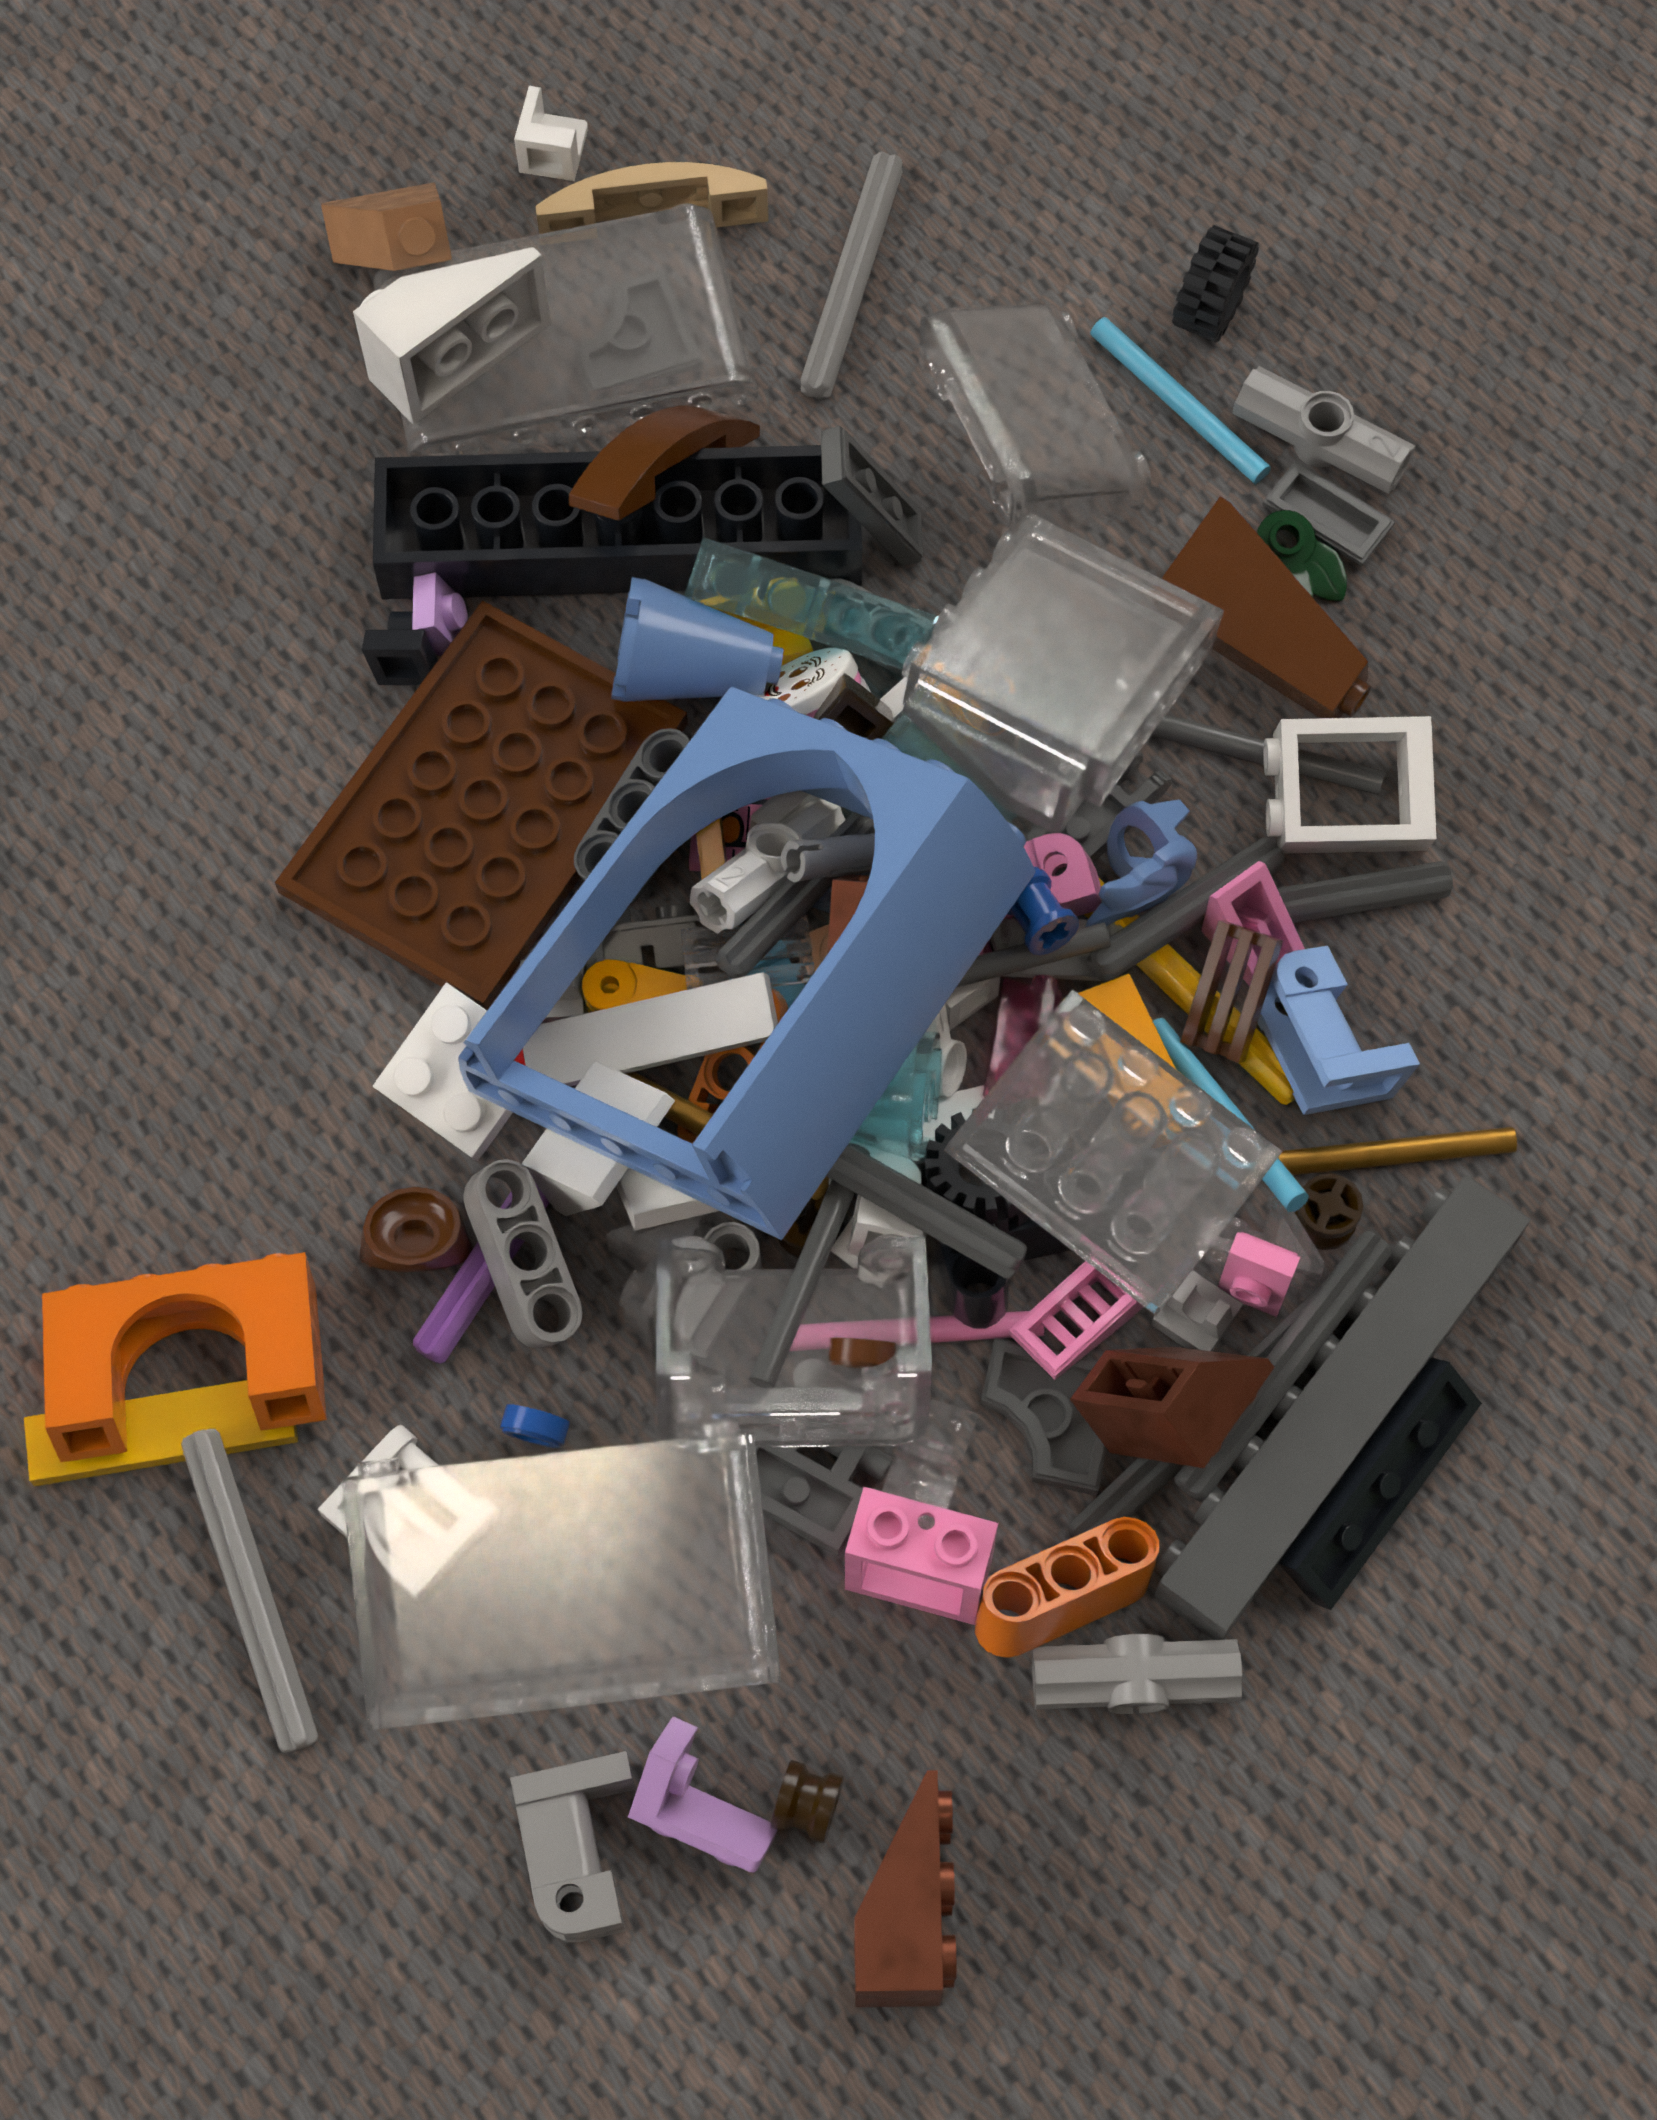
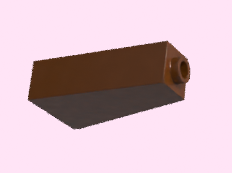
[1150,496,1371,718]

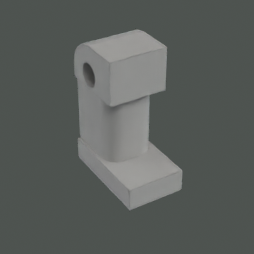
[510,1751,636,1942]

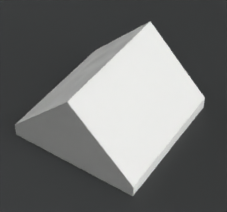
[522,1061,675,1216]

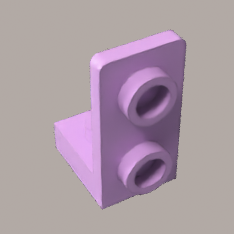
[628,1716,777,1873]

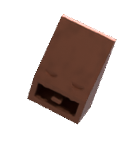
[854,1770,957,2007]

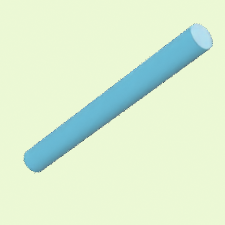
[1090,317,1271,485]
[1153,1018,1309,1212]

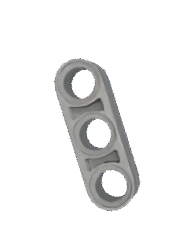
[463,1159,583,1349]

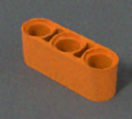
[975,1517,1159,1658]

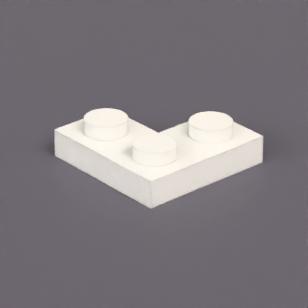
[373,982,513,1161]

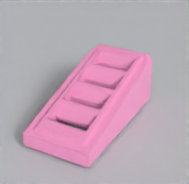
[1009,1245,1150,1380]

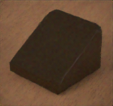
[813,673,894,741]

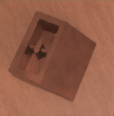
[1070,1347,1275,1468]

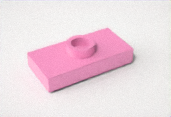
[1218,1231,1300,1317]

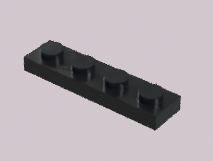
[1279,1357,1482,1610]

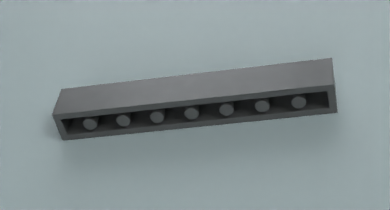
[1153,1174,1531,1640]

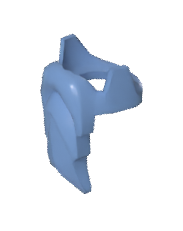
[1086,799,1197,927]

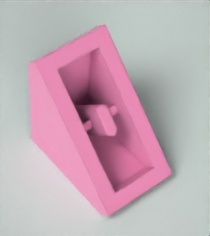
[1201,861,1305,986]

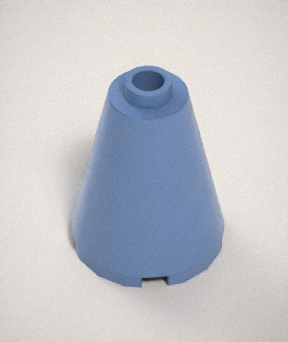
[611,577,784,702]

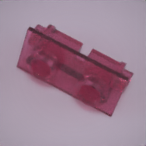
[982,975,1063,1105]

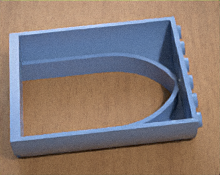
[458,686,1036,1240]

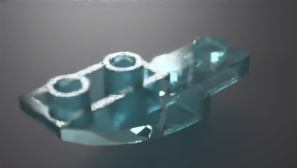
[684,537,939,672]

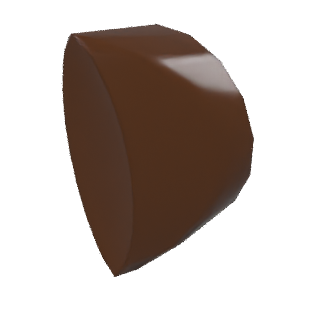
[359,1187,473,1272]

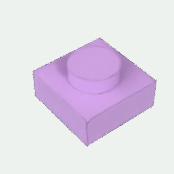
[412,572,468,656]

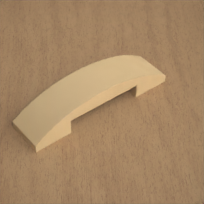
[536,162,768,248]

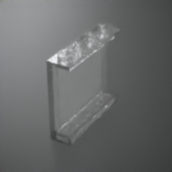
[902,513,1224,806]

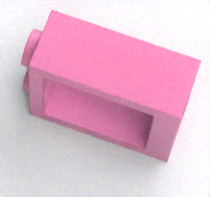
[845,1487,998,1625]

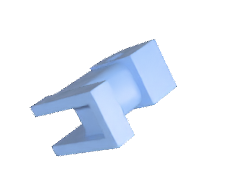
[1257,946,1420,1115]

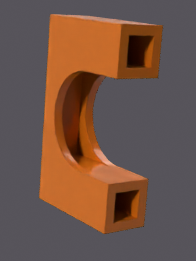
[42,1252,327,1463]

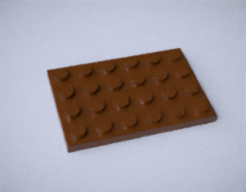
[275,600,688,1010]

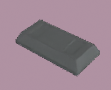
[1262,461,1395,566]

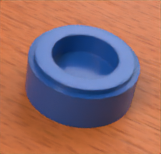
[500,1404,570,1448]

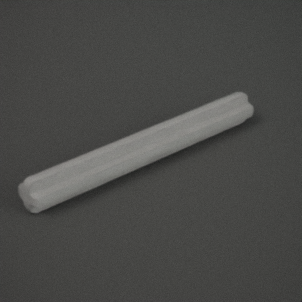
[800,151,903,400]
[181,1429,318,1753]

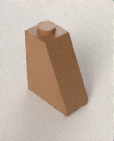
[321,182,452,271]

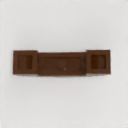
[569,405,760,521]

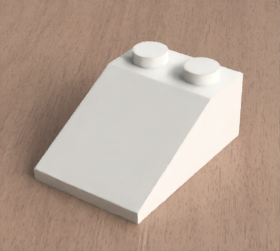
[353,247,551,425]

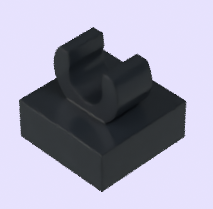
[361,611,438,685]

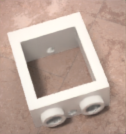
[1263,716,1437,853]

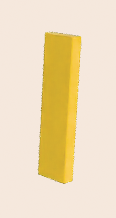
[24,1380,298,1487]

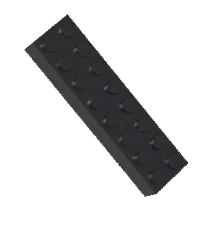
[373,445,862,600]

